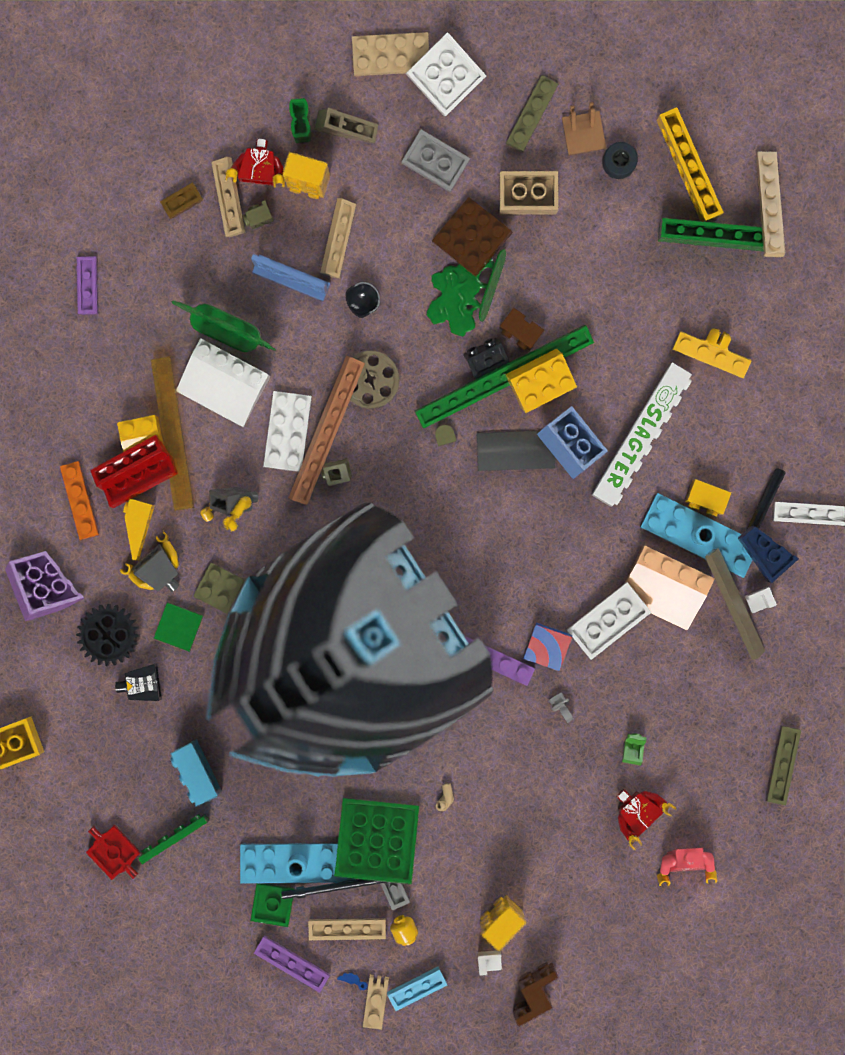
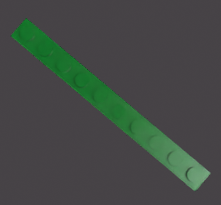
[414,325,594,429]

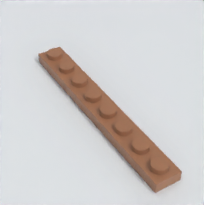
[288,355,365,505]

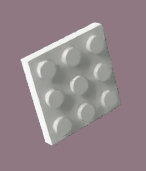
[405,32,486,117]

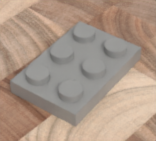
[401,129,470,193]

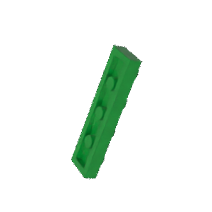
[138,814,209,864]

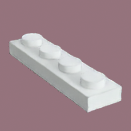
[772,502,845,526]

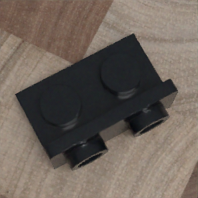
[463,338,510,379]

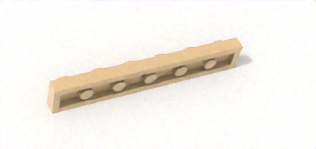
[756,152,785,257]

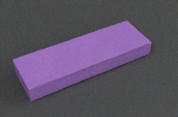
[77,256,98,315]

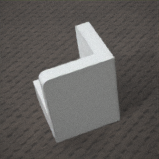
[745,587,777,613]
[478,951,502,976]

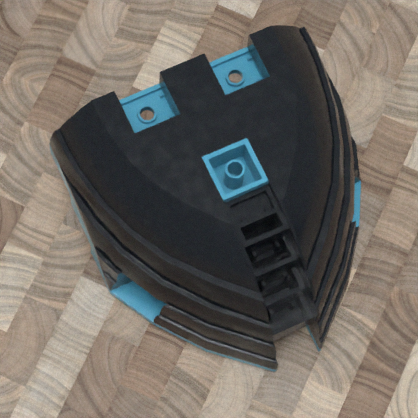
[207,503,494,776]

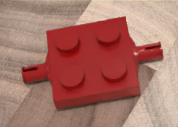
[86,825,141,880]

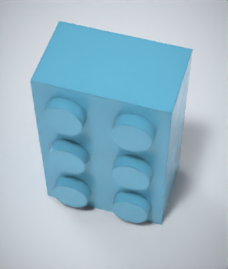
[170,739,222,806]

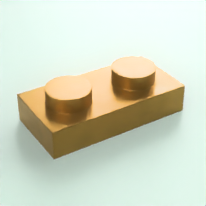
[160,182,203,219]

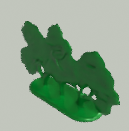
[427,249,506,337]
[171,300,276,352]

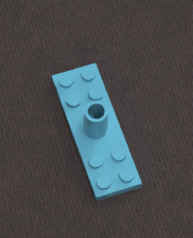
[640,493,752,578]
[240,843,356,883]

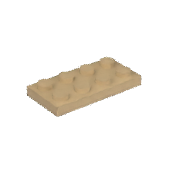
[352,32,429,76]

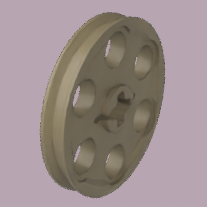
[350,351,400,409]

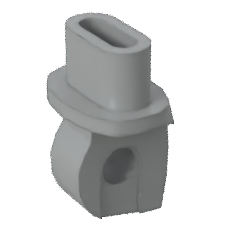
[549,692,574,723]

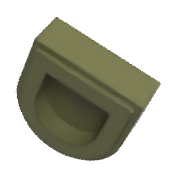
[435,425,456,446]

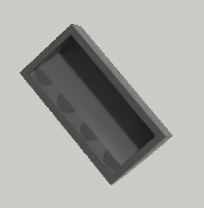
[477,431,555,471]

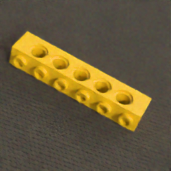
[656,107,724,222]

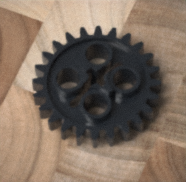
[76,604,140,667]

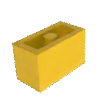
[685,479,731,517]

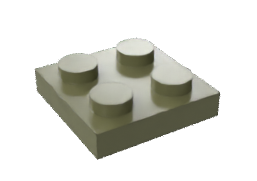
[193,562,245,614]

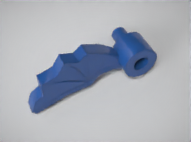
[337,972,368,990]

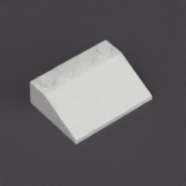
[176,338,270,427]

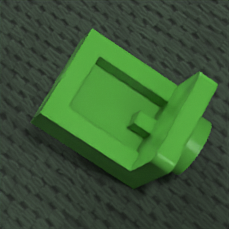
[622,733,647,765]

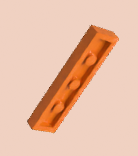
[60,461,99,540]

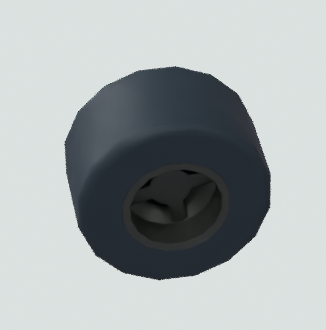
[602,142,638,179]

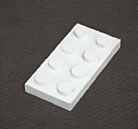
[263,391,312,472]
[567,582,651,660]

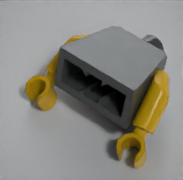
[200,487,258,531]
[120,532,179,592]

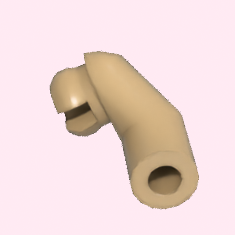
[435,783,454,811]

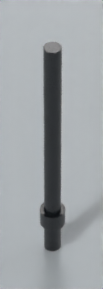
[281,879,387,899]

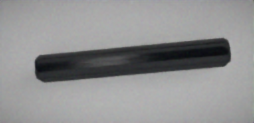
[746,468,786,530]

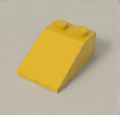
[117,415,164,451]

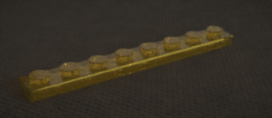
[151,356,194,511]

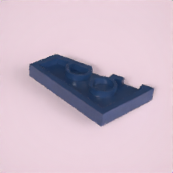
[738,526,799,583]

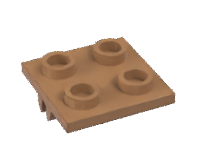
[562,102,606,156]

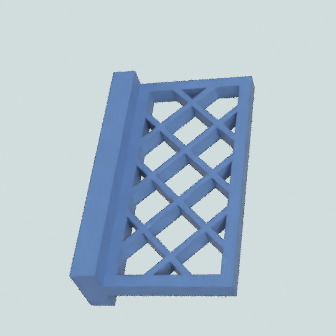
[251,254,330,301]

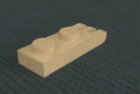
[363,974,389,1030]

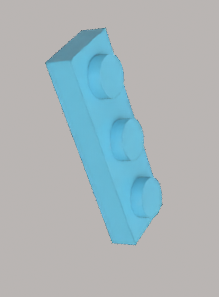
[387,966,447,1011]

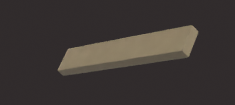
[705,548,765,660]

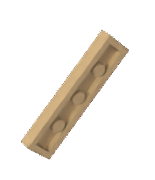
[211,157,246,237]
[320,198,356,278]
[308,918,386,940]

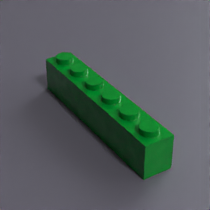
[658,218,764,251]

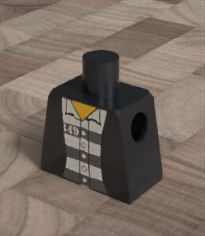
[115,663,162,701]

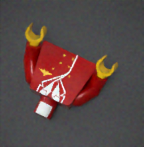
[225,139,285,188]
[616,789,676,850]

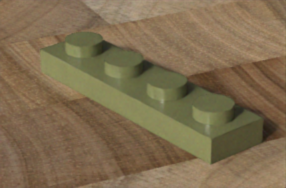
[506,75,558,152]
[766,726,801,806]

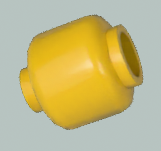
[390,915,418,946]

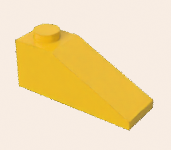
[123,499,155,561]

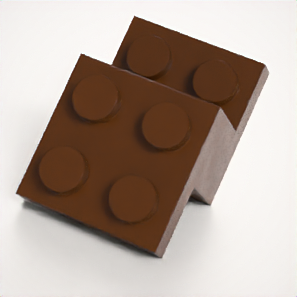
[513,962,559,1027]

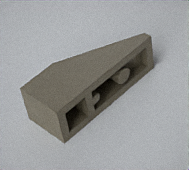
[315,108,378,143]

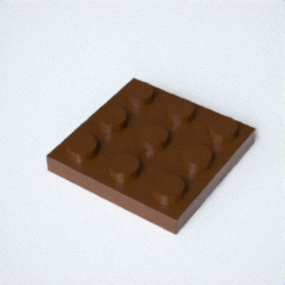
[432,197,513,277]

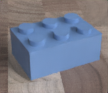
[537,406,608,479]

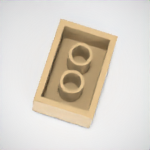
[499,171,558,215]

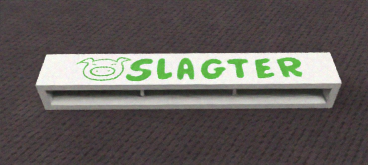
[591,363,692,507]

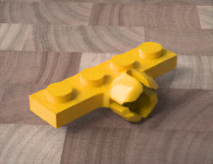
[673,329,751,379]

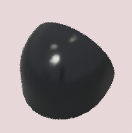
[345,282,380,318]

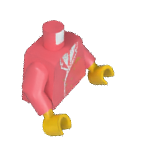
[657,848,717,886]

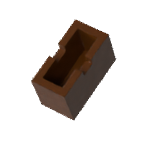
[499,307,544,351]

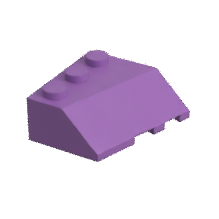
[5,551,84,621]

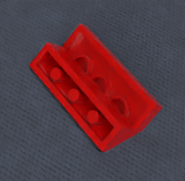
[90,435,179,508]

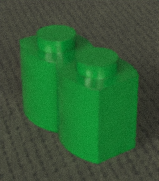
[289,98,311,143]

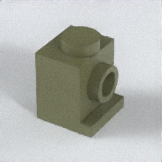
[242,200,274,230]
[321,458,352,486]

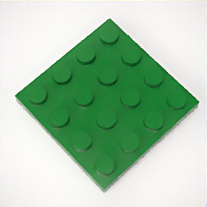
[334,798,419,884]

